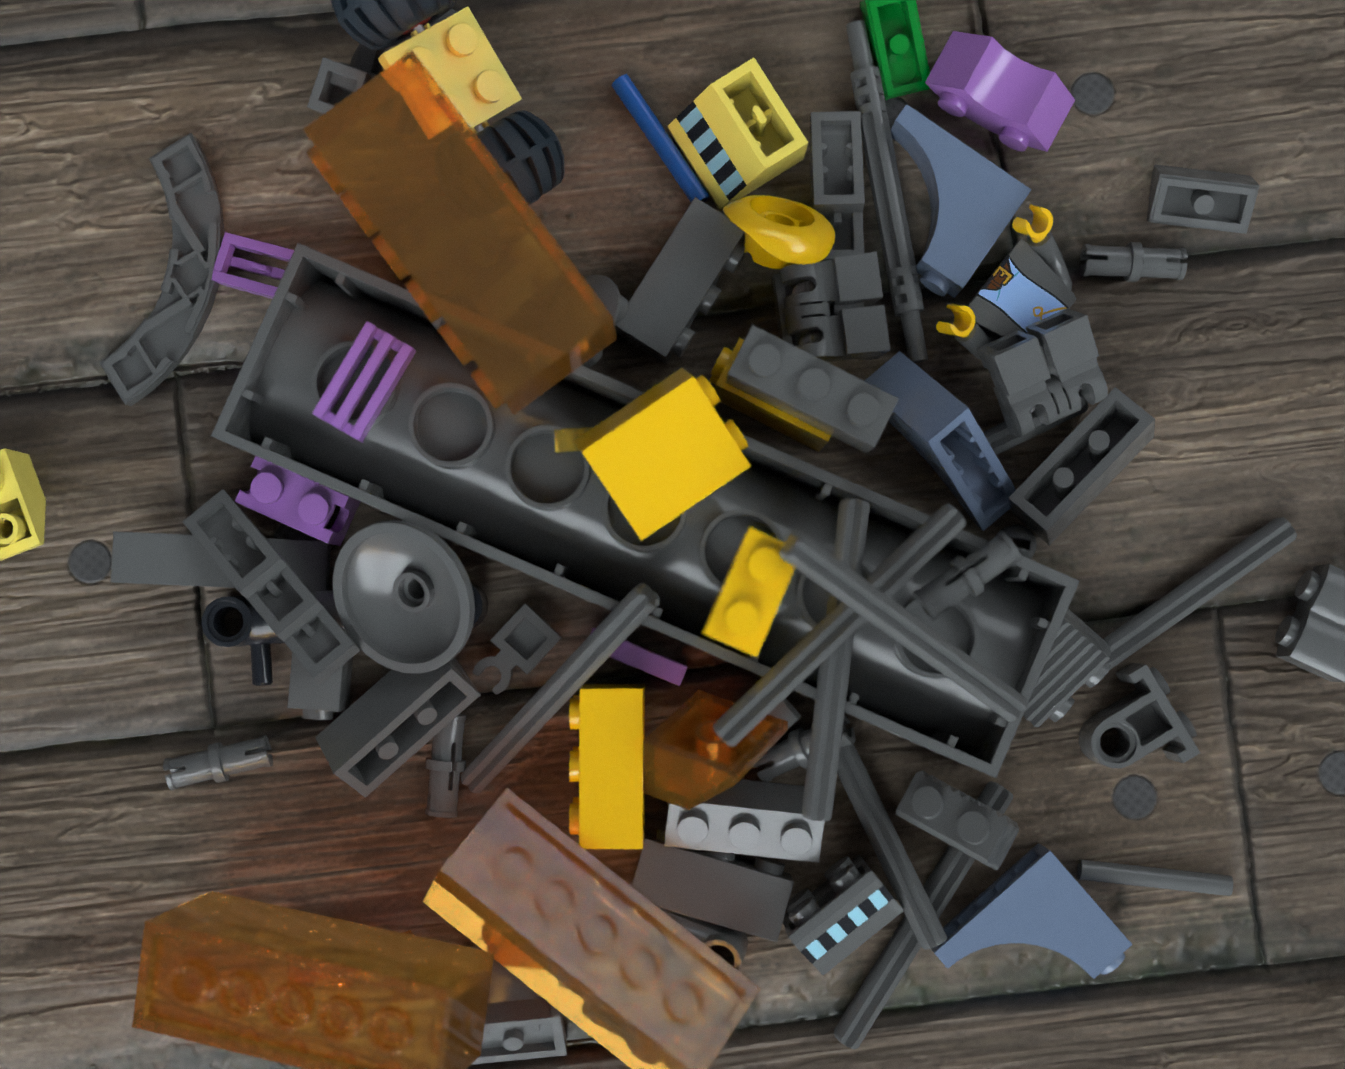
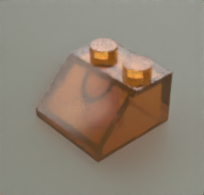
[643,690,788,810]

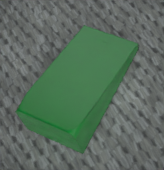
[859,0,930,100]

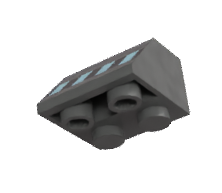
[783,855,904,976]

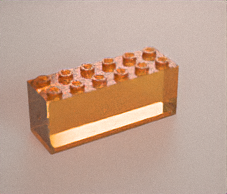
[303,50,617,415]
[423,788,761,1069]
[132,891,495,1069]

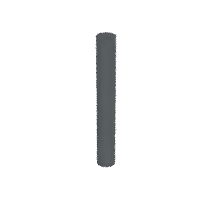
[1077,859,1233,896]

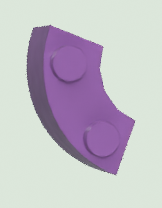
[925,31,1075,152]

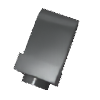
[1078,663,1200,769]

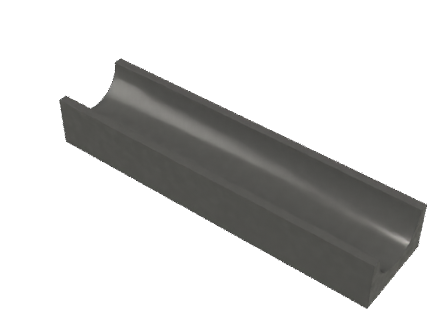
[211,243,1079,778]

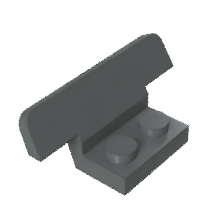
[408,935,610,1065]

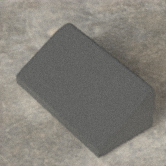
[1147,165,1260,234]

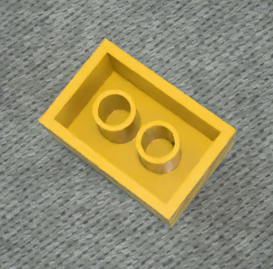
[569,684,645,849]

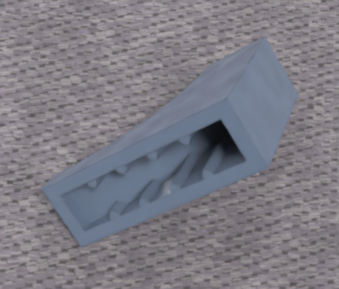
[891,104,1032,298]
[865,351,1016,531]
[931,843,1132,979]

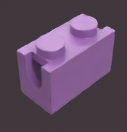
[234,456,361,546]

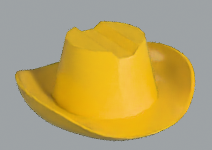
[722,195,835,269]

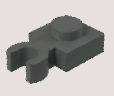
[473,603,563,694]

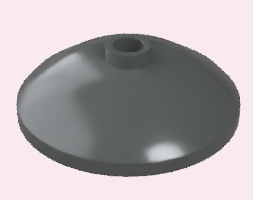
[333,520,475,674]

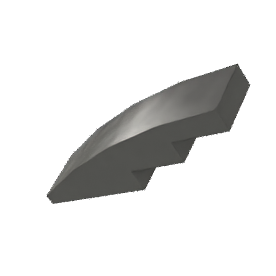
[810,111,865,261]
[182,489,361,684]
[110,531,331,591]

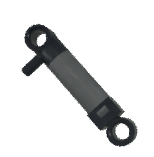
[201,582,488,686]

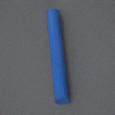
[611,74,710,202]

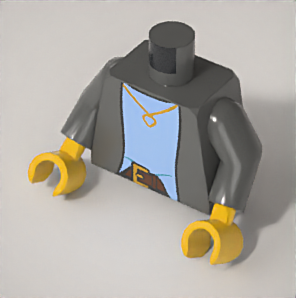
[936,204,1076,359]

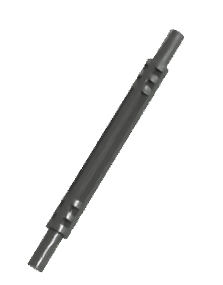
[846,20,929,363]

